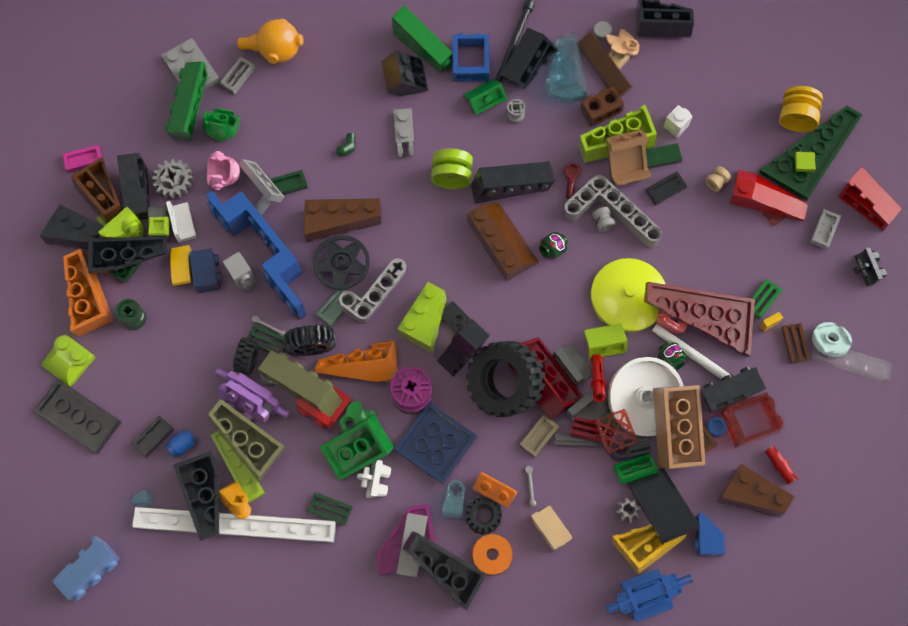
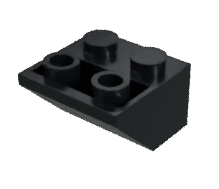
[381,51,428,96]

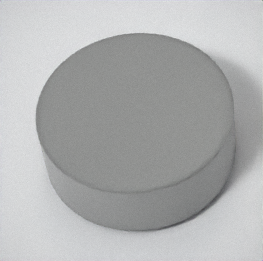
[594,21,612,40]

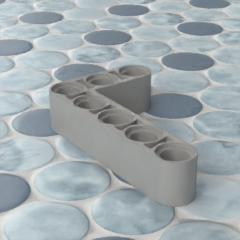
[563,175,662,248]

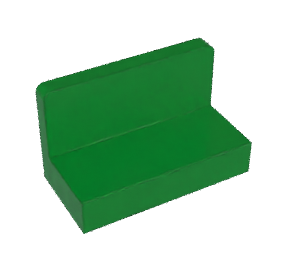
[463,79,507,115]

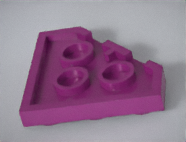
[376,504,436,576]

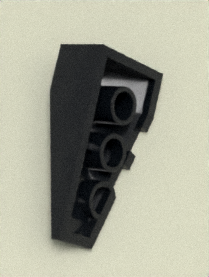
[173,451,219,541]

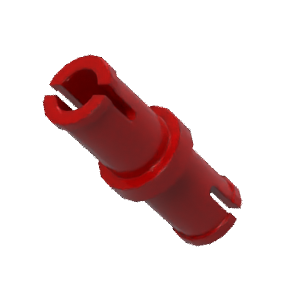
[764,445,798,485]

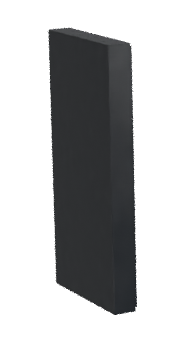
[34,379,121,454]
[627,468,700,544]

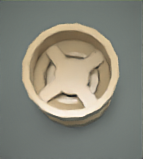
[705,166,731,192]

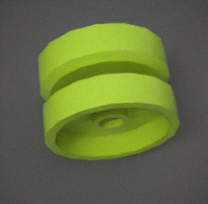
[431,148,473,190]

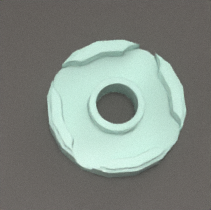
[812,322,852,357]

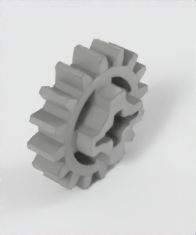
[152,159,194,199]

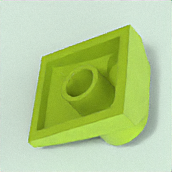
[98,207,144,238]
[41,334,96,387]

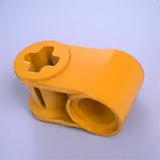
[219,481,251,519]

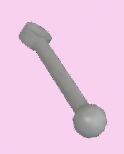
[252,316,286,337]
[525,466,536,507]

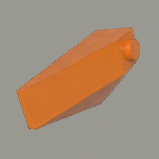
[315,340,398,382]

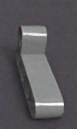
[339,258,406,323]

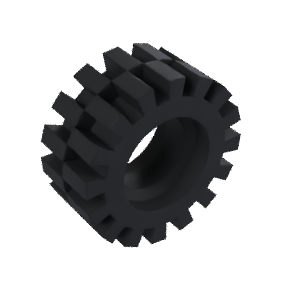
[233,337,259,375]
[466,496,502,535]

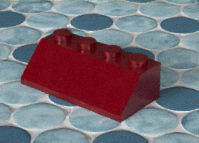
[507,337,584,420]

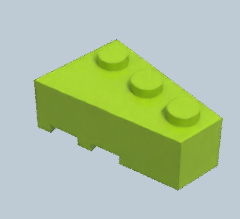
[397,282,447,354]

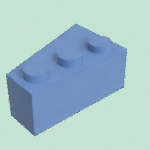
[52,536,120,601]

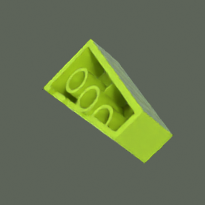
[579,105,657,163]

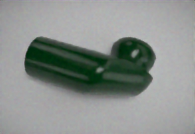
[336,133,355,157]

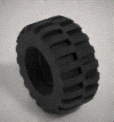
[466,341,545,418]

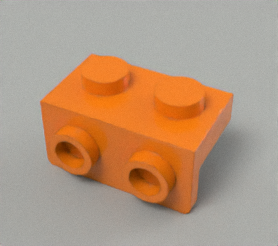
[473,472,517,508]

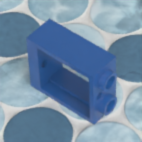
[453,33,489,82]

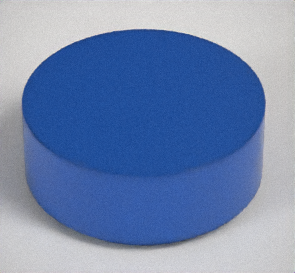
[706,417,727,437]

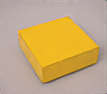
[760,312,783,332]

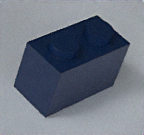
[189,248,222,294]

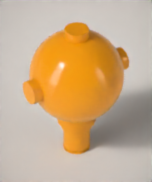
[237,19,303,64]

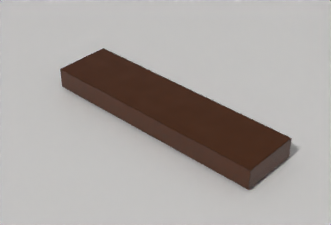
[577,32,633,97]

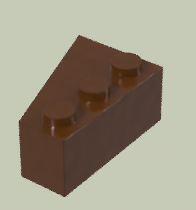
[71,157,121,225]
[717,464,795,517]

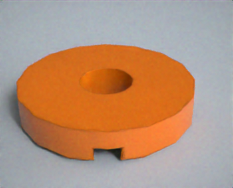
[472,534,513,575]

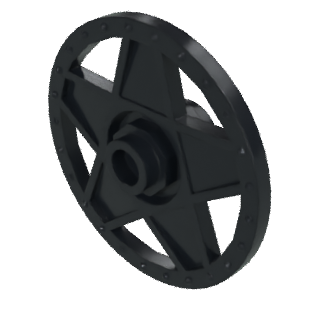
[313,235,370,290]

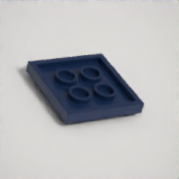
[394,402,477,485]

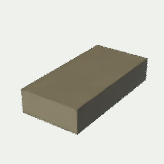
[519,415,559,458]

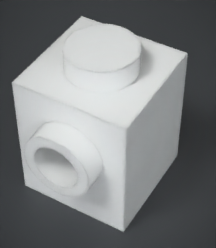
[663,105,692,138]

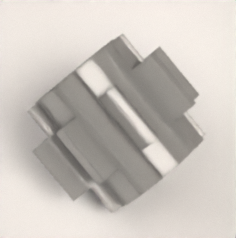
[615,498,641,524]

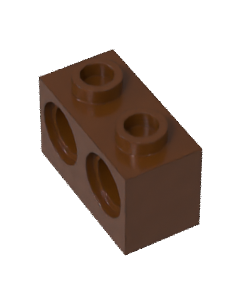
[580,87,624,127]

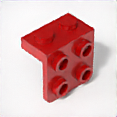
[295,378,351,430]

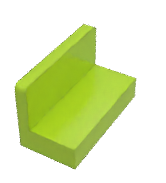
[584,323,628,360]

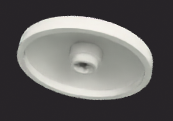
[608,357,684,436]

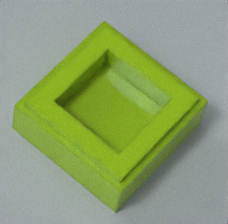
[795,152,816,172]
[148,217,170,237]

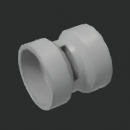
[507,99,525,124]
[592,207,616,232]

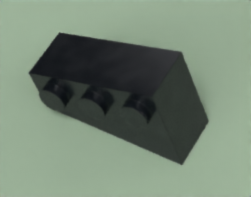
[117,153,151,220]

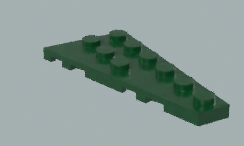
[758,106,863,201]

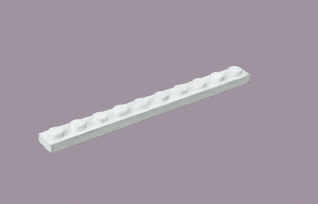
[132,507,336,543]

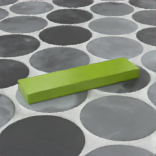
[211,431,265,504]

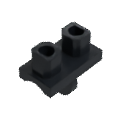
[853,247,887,287]

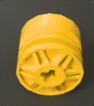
[779,86,823,132]

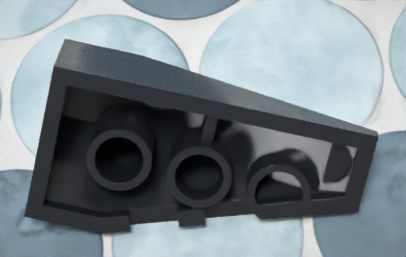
[88,236,167,274]

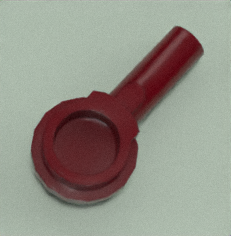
[563,163,582,199]

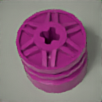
[390,367,432,415]

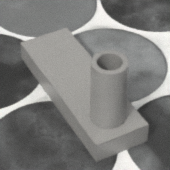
[239,159,284,216]

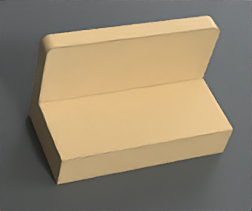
[530,506,572,552]

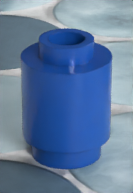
[165,429,196,457]

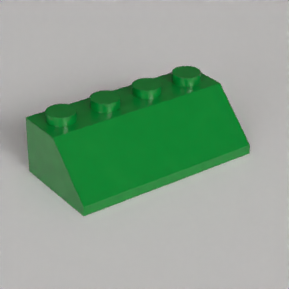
[165,61,208,142]

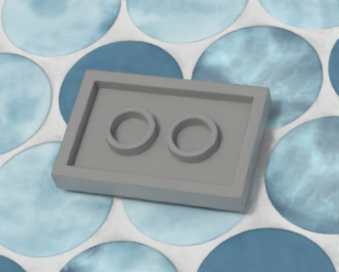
[161,38,220,90]

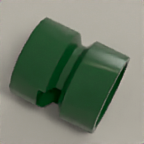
[115,299,146,330]

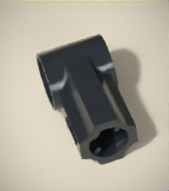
[609,436,651,462]

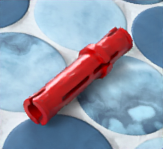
[590,354,606,402]

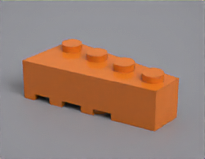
[63,249,114,337]

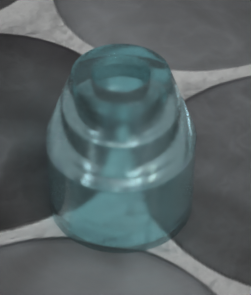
[131,488,153,506]

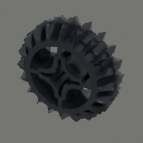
[283,324,336,356]

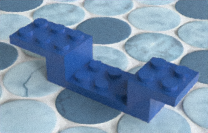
[206,191,306,320]

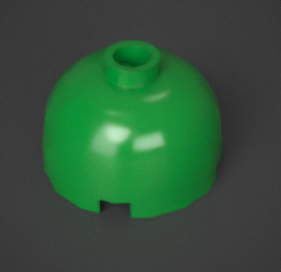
[203,108,240,142]

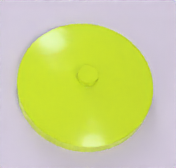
[591,258,665,333]

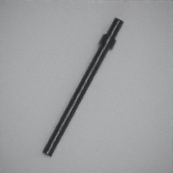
[495,0,535,83]

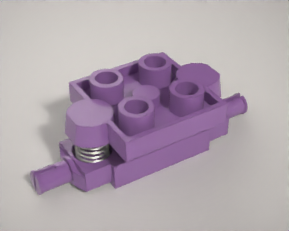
[215,367,290,425]

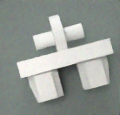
[357,460,391,499]

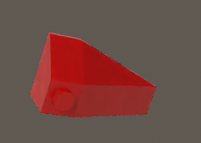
[730,170,808,222]

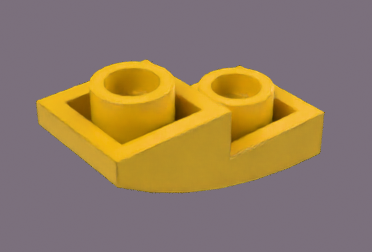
[170,245,192,286]

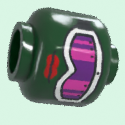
[539,231,568,260]
[658,342,687,371]

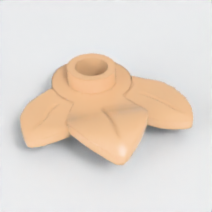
[606,29,639,55]

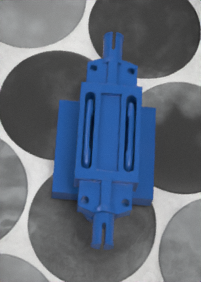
[605,569,693,623]

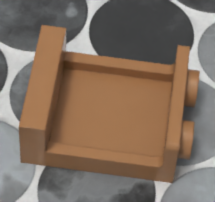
[606,129,651,186]

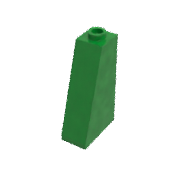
[392,5,453,73]

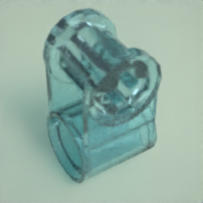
[441,480,465,520]

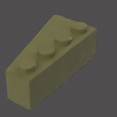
[258,350,343,418]
[208,399,284,482]

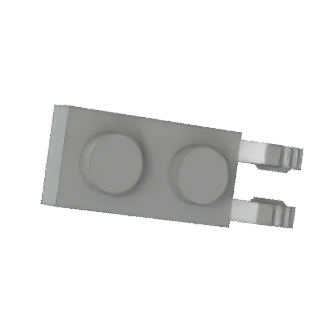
[394,108,414,157]

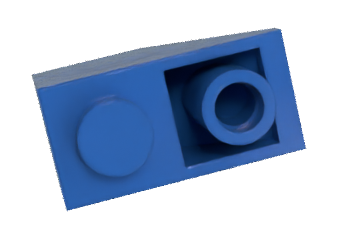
[693,513,725,557]

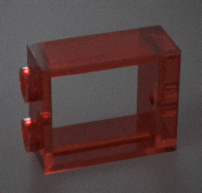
[720,392,784,448]

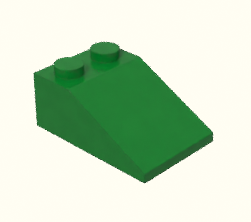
[319,414,394,481]

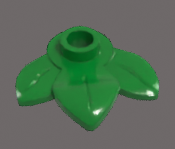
[339,401,377,431]

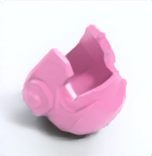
[207,151,240,191]

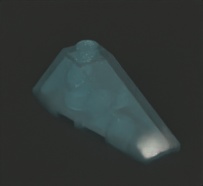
[546,32,588,103]

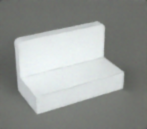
[166,201,197,243]

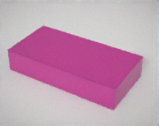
[62,145,102,173]

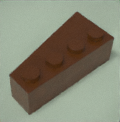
[304,198,381,243]

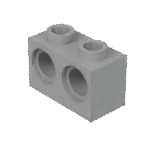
[222,252,257,292]

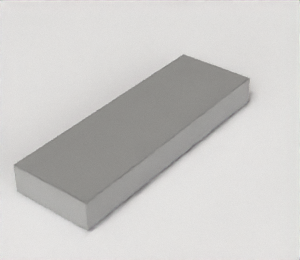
[397,513,428,578]

